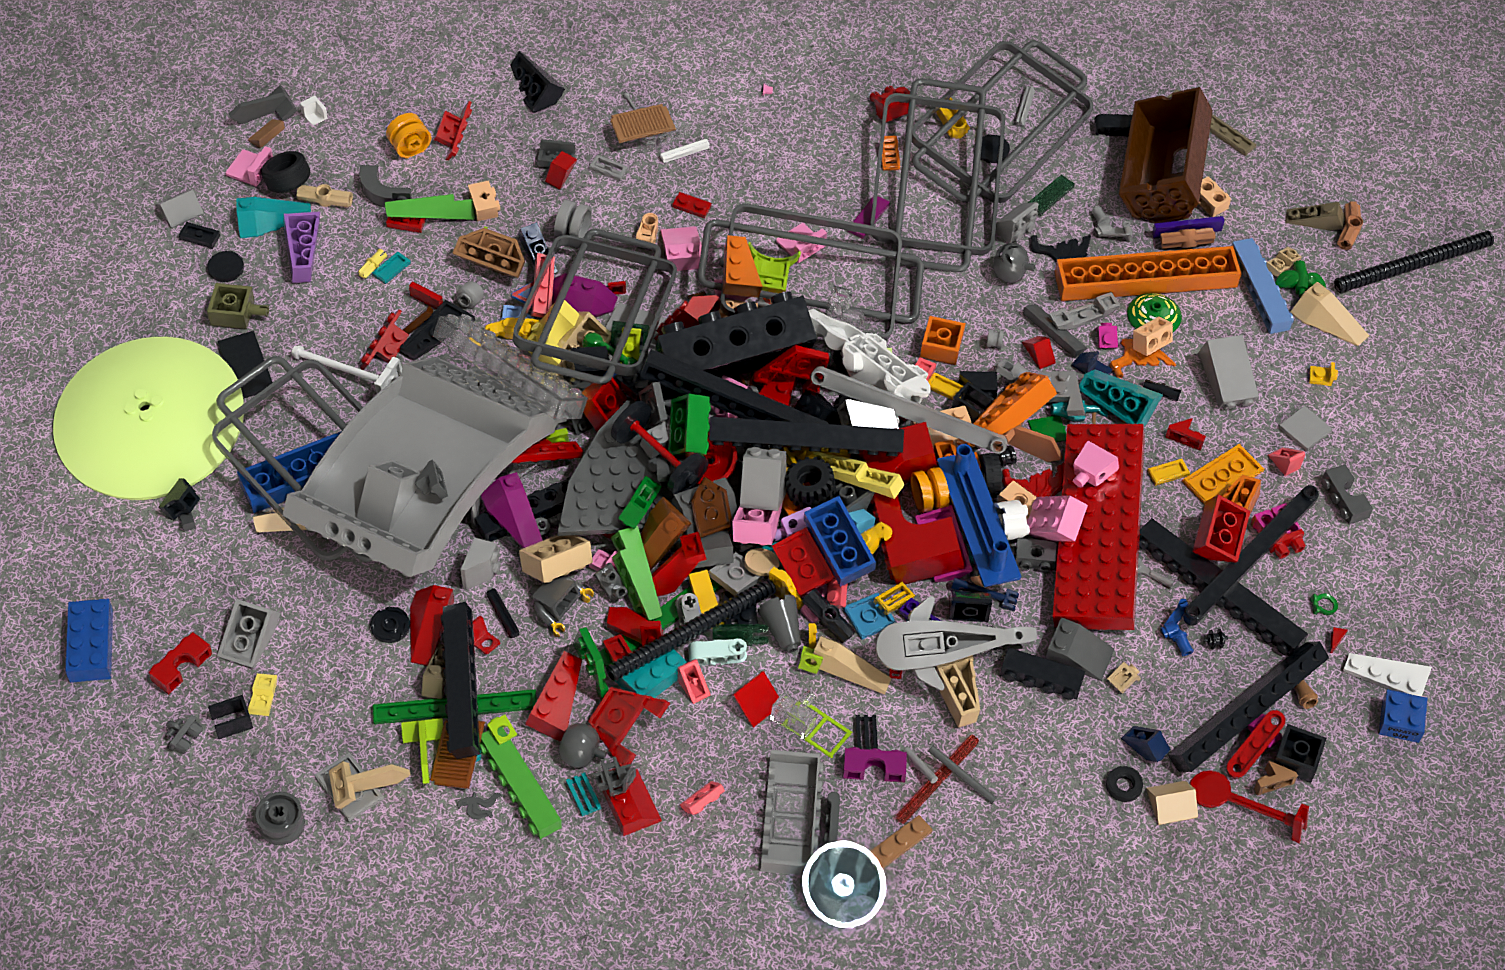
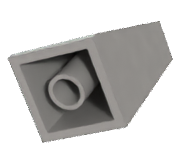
[1198,335,1259,409]

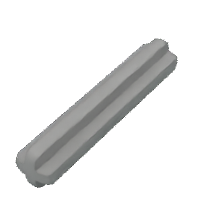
[1015,86,1035,127]

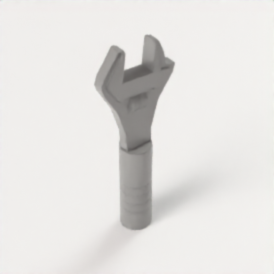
[1138,558,1174,588]

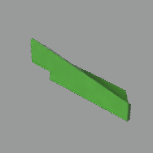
[385,194,475,220]
[611,526,662,621]

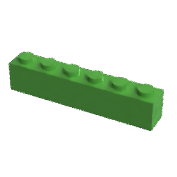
[480,726,562,839]

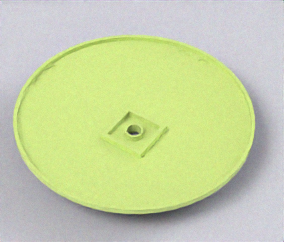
[53,337,244,500]

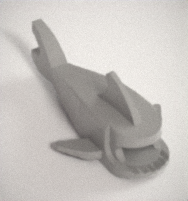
[875,596,1037,690]

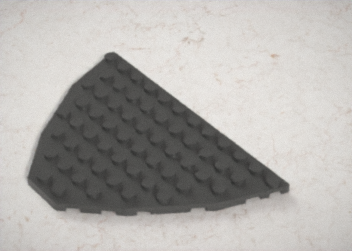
[557,397,783,536]

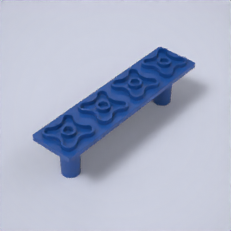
[937,444,1021,587]

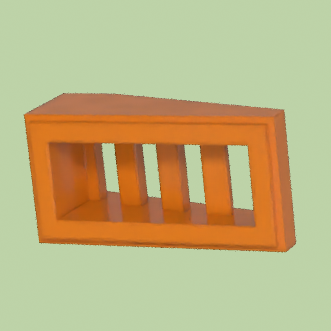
[882,136,900,171]

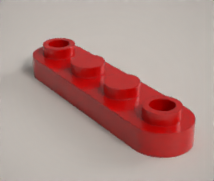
[1226,710,1286,779]

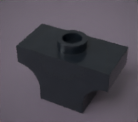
[158,478,200,520]

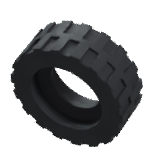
[979,453,1002,495]

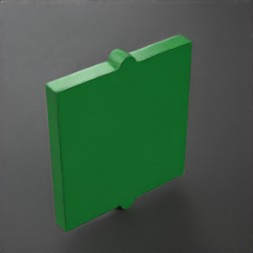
[1028,415,1067,443]

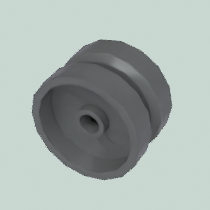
[255,792,305,845]

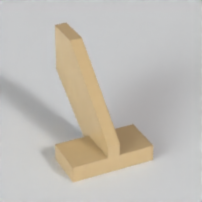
[329,761,410,809]

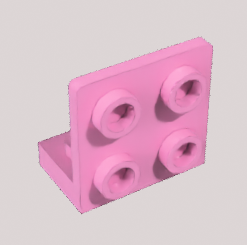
[226,146,273,187]
[776,223,827,263]

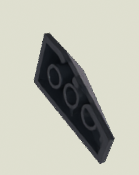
[510,51,565,112]

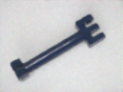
[950,578,1019,611]

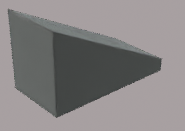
[180,513,196,532]

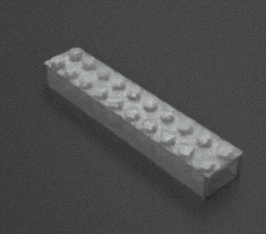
[433,314,588,420]

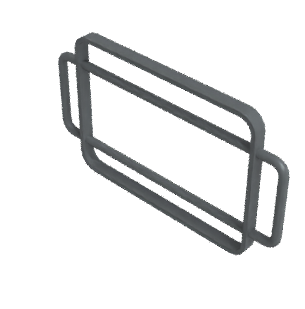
[912,40,1094,203]
[870,78,1006,272]
[698,203,924,341]
[512,229,677,384]
[212,356,372,562]

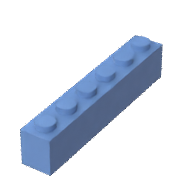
[1232,238,1294,334]

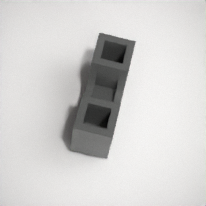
[1322,464,1373,524]

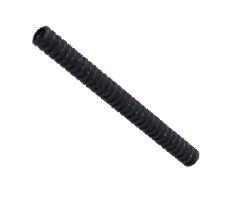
[1334,230,1494,293]
[606,578,776,681]

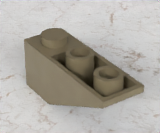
[1285,202,1344,231]
[422,644,446,699]

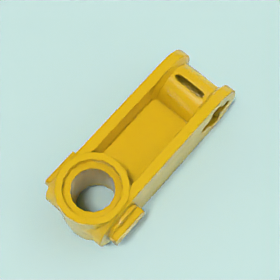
[936,98,970,139]

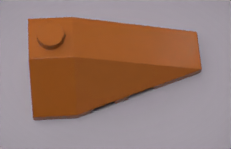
[641,497,692,571]

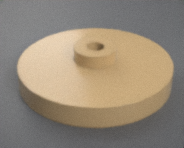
[744,548,780,576]

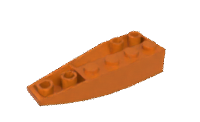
[956,372,1057,447]

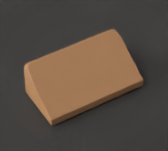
[248,119,285,149]

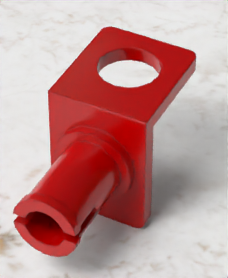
[473,616,501,655]

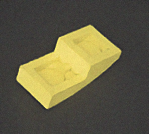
[248,673,277,716]

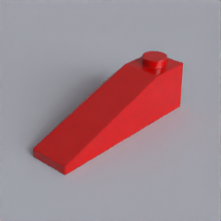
[410,585,454,666]

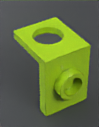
[798,646,823,674]
[487,715,517,745]

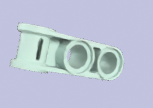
[688,638,747,666]

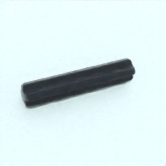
[487,588,520,639]

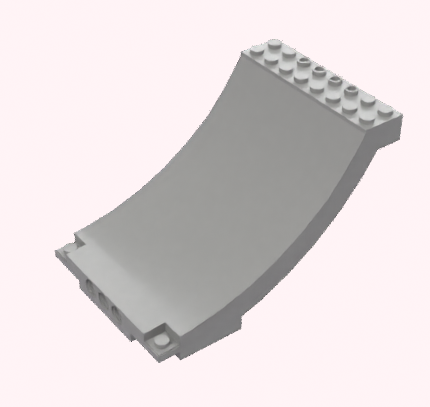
[282,357,567,577]

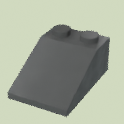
[1045,618,1114,681]

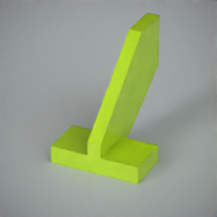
[401,718,443,784]

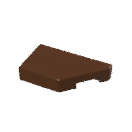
[403,305,433,334]

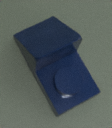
[1071,351,1113,375]

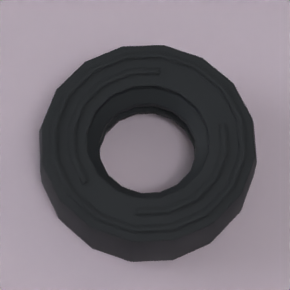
[1106,766,1143,802]

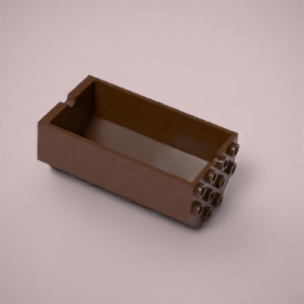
[1119,87,1213,224]

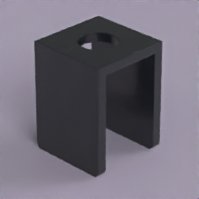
[952,382,994,424]
[208,695,253,740]

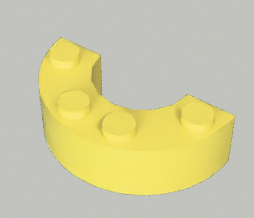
[527,300,579,366]

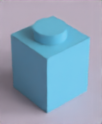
[849,509,875,534]

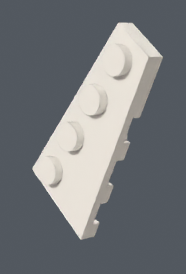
[1343,653,1432,696]

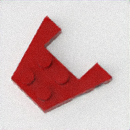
[753,345,829,393]
[588,687,670,766]

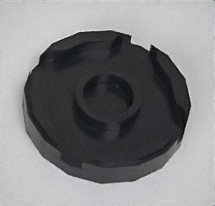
[980,135,1010,163]
[207,251,245,282]
[370,607,410,643]

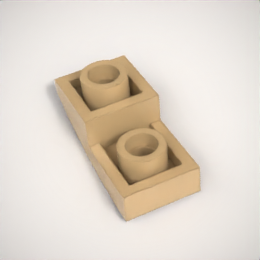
[1266,247,1302,278]

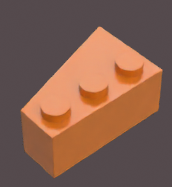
[723,235,762,298]
[1223,475,1261,517]

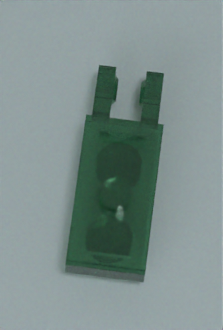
[713,624,769,646]

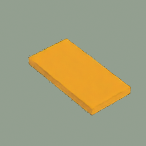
[1182,444,1265,505]

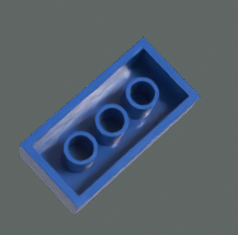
[804,496,876,587]
[66,599,113,683]

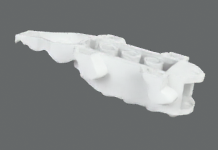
[808,309,930,404]

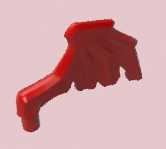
[1002,462,1064,497]

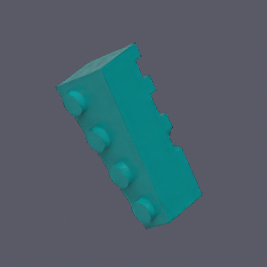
[1079,370,1163,426]

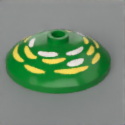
[1127,293,1182,332]

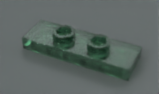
[1028,174,1075,216]

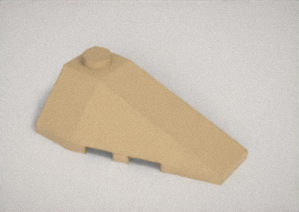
[1290,282,1369,346]
[547,311,614,378]

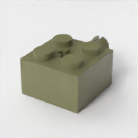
[207,283,269,329]

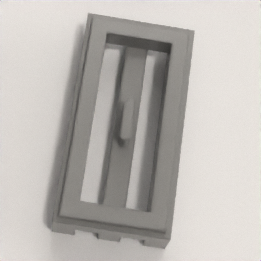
[589,155,628,181]

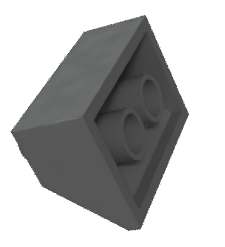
[671,477,737,535]
[809,479,874,512]

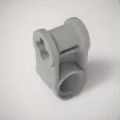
[675,593,701,625]

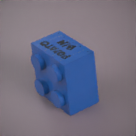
[1379,689,1428,743]

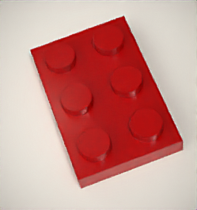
[772,527,835,598]

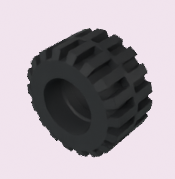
[785,457,836,509]

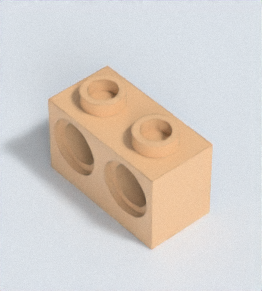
[1199,176,1231,217]
[1133,317,1173,356]

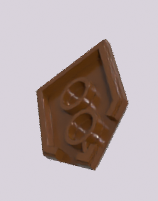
[691,477,733,538]

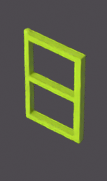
[782,699,853,758]

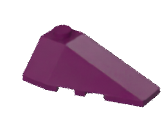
[480,472,543,549]

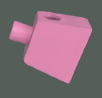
[1073,441,1119,487]

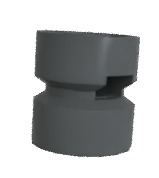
[657,457,686,483]

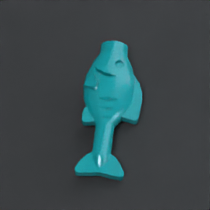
[1050,400,1108,421]

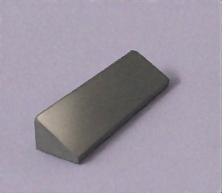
[1023,304,1088,358]

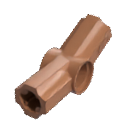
[1337,201,1363,250]
[1160,228,1216,249]

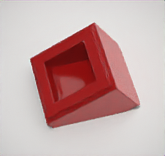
[607,281,626,295]

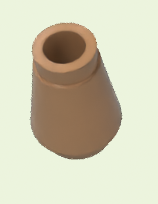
[1294,680,1318,709]

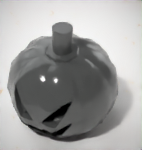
[993,243,1035,283]
[559,723,607,768]

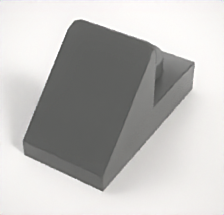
[415,459,448,500]

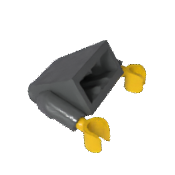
[531,576,594,637]

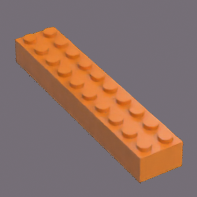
[1054,246,1241,301]

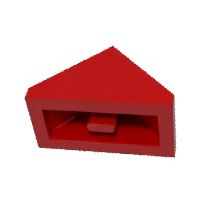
[545,151,578,190]
[1022,336,1056,369]

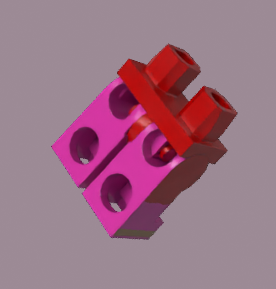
[1250,503,1306,559]

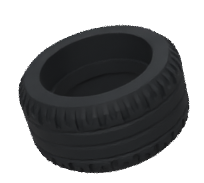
[261,151,311,193]

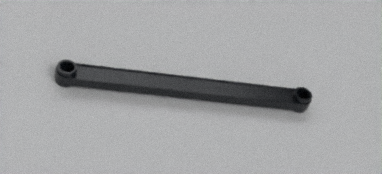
[1183,485,1319,626]

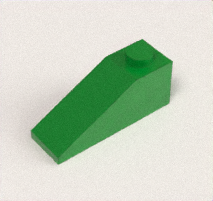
[618,475,662,529]

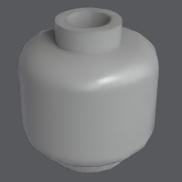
[457,281,484,308]

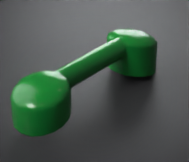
[582,332,637,365]

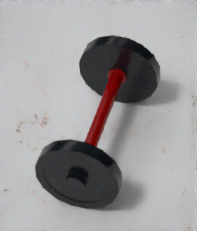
[611,401,708,494]

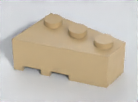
[936,655,980,728]

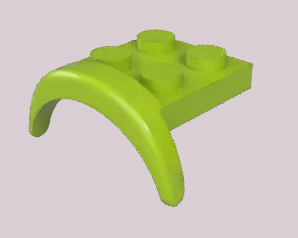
[748,242,801,293]

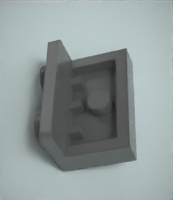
[537,139,576,167]

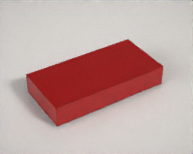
[409,281,443,309]

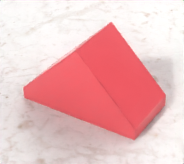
[1268,447,1305,476]
[678,659,710,704]

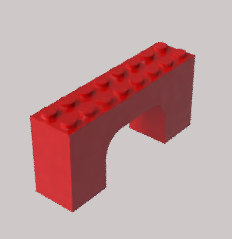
[859,422,965,585]

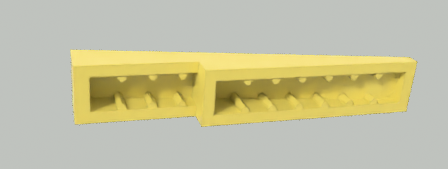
[813,452,904,499]

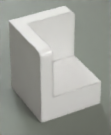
[300,96,328,125]

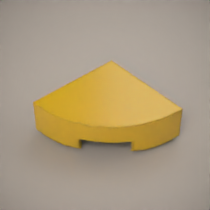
[808,623,817,649]

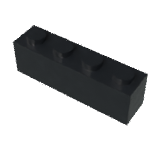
[1000,647,1086,700]

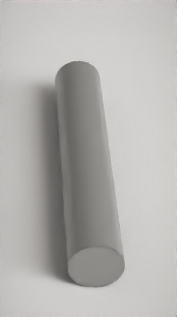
[903,747,938,783]

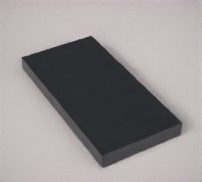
[218,330,273,399]

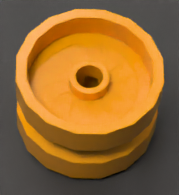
[386,113,431,158]
[910,467,950,514]

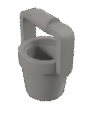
[995,359,1030,384]

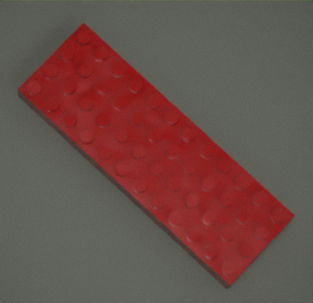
[1053,424,1145,630]

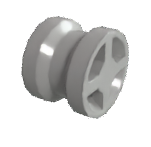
[986,329,1004,349]

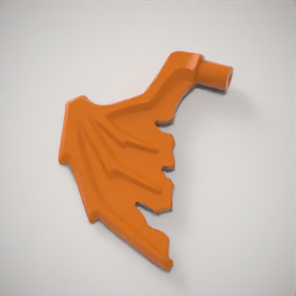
[1109,339,1176,378]

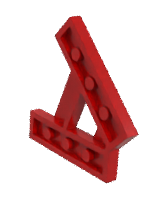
[511,438,583,463]

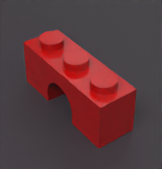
[148,632,212,695]

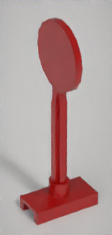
[1190,770,1309,844]

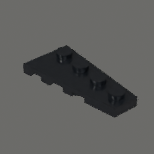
[400,300,475,360]

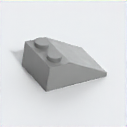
[217,599,281,668]

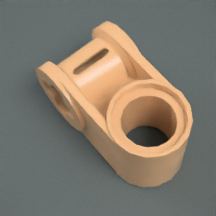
[636,213,658,244]

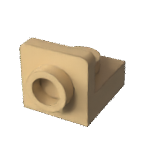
[1107,662,1141,694]

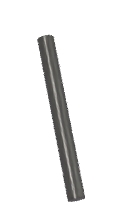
[928,745,997,804]

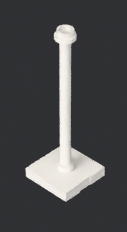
[291,345,402,394]

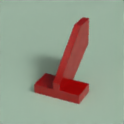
[652,532,707,597]
[607,607,663,648]

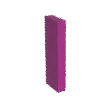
[848,196,890,239]

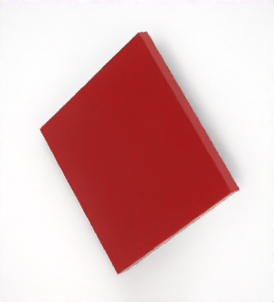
[732,671,783,728]

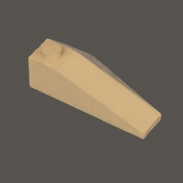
[810,636,891,695]

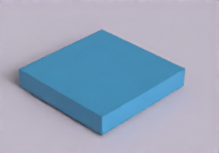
[843,592,897,640]

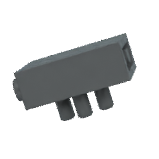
[670,529,734,571]

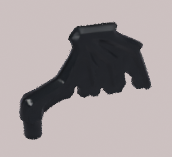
[1030,234,1091,262]

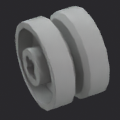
[554,199,592,238]

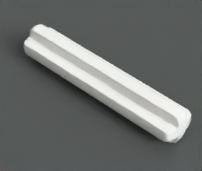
[660,139,709,163]

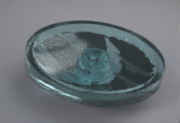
[801,842,885,928]

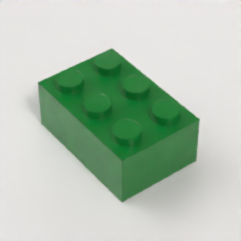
[668,394,711,458]

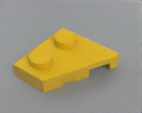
[769,567,804,610]

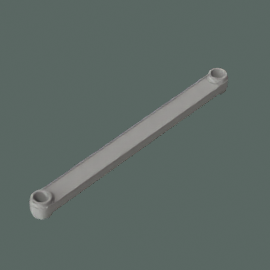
[811,366,1008,454]

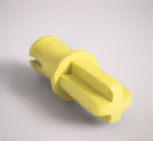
[358,249,387,279]

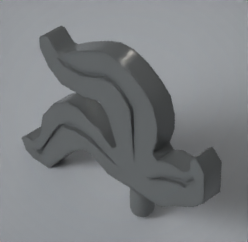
[457,792,502,820]

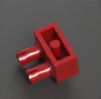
[869,85,910,122]

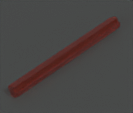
[896,735,979,824]

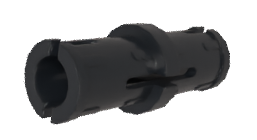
[1143,379,1181,401]

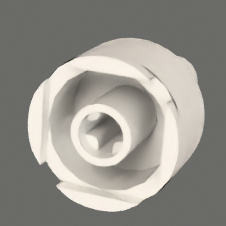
[993,500,1030,540]

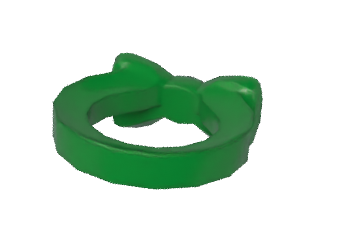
[1310,593,1338,615]

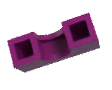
[843,747,907,783]

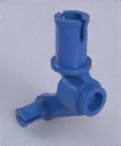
[1160,599,1194,657]

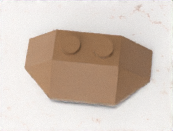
[452,228,525,278]

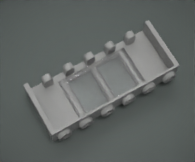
[760,750,823,875]

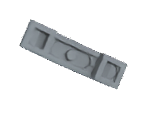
[1048,292,1120,330]

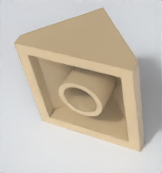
[1146,781,1198,825]

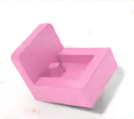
[589,549,618,571]

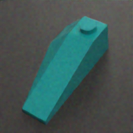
[236,197,311,238]

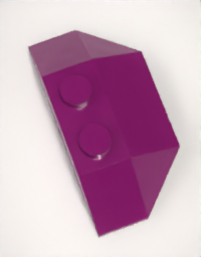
[552,273,618,317]

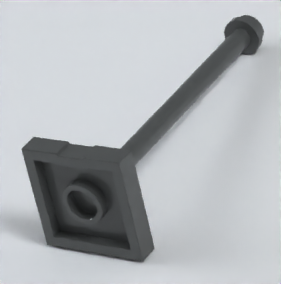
[638,382,758,429]

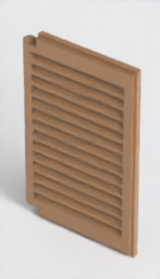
[610,104,676,143]

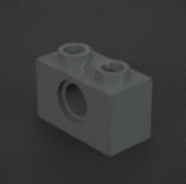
[1015,538,1056,572]

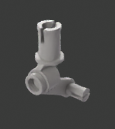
[1091,206,1133,242]

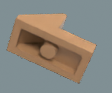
[1254,761,1298,796]

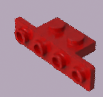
[434,101,472,161]
[359,309,409,370]

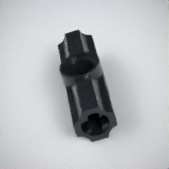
[802,589,856,644]

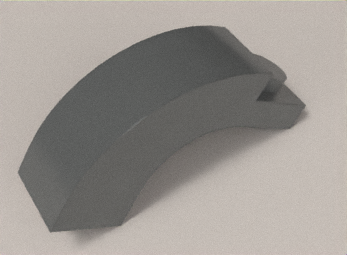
[359,165,412,208]

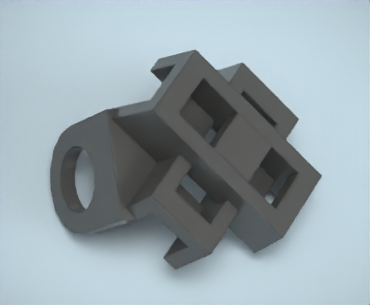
[594,757,636,796]

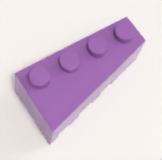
[284,212,320,283]

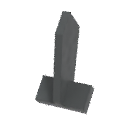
[228,85,298,124]

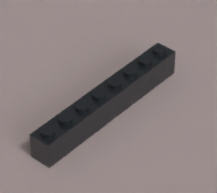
[441,602,480,759]

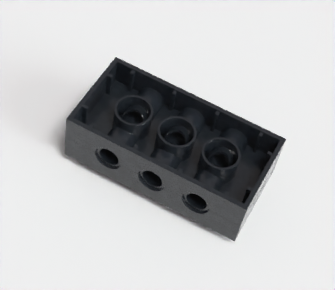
[655,291,817,388]

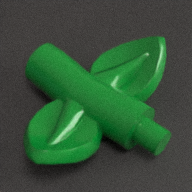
[1275,260,1326,298]

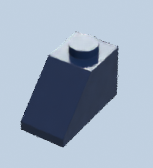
[1121,726,1171,762]

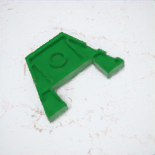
[573,627,608,701]

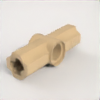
[297,184,353,207]

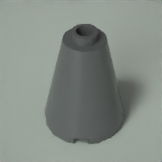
[758,595,801,653]

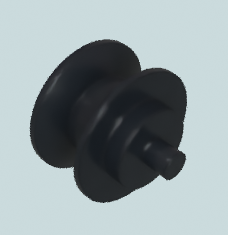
[1204,629,1228,650]

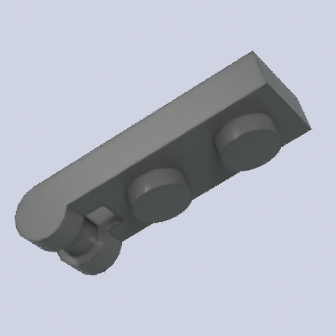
[824,791,840,847]

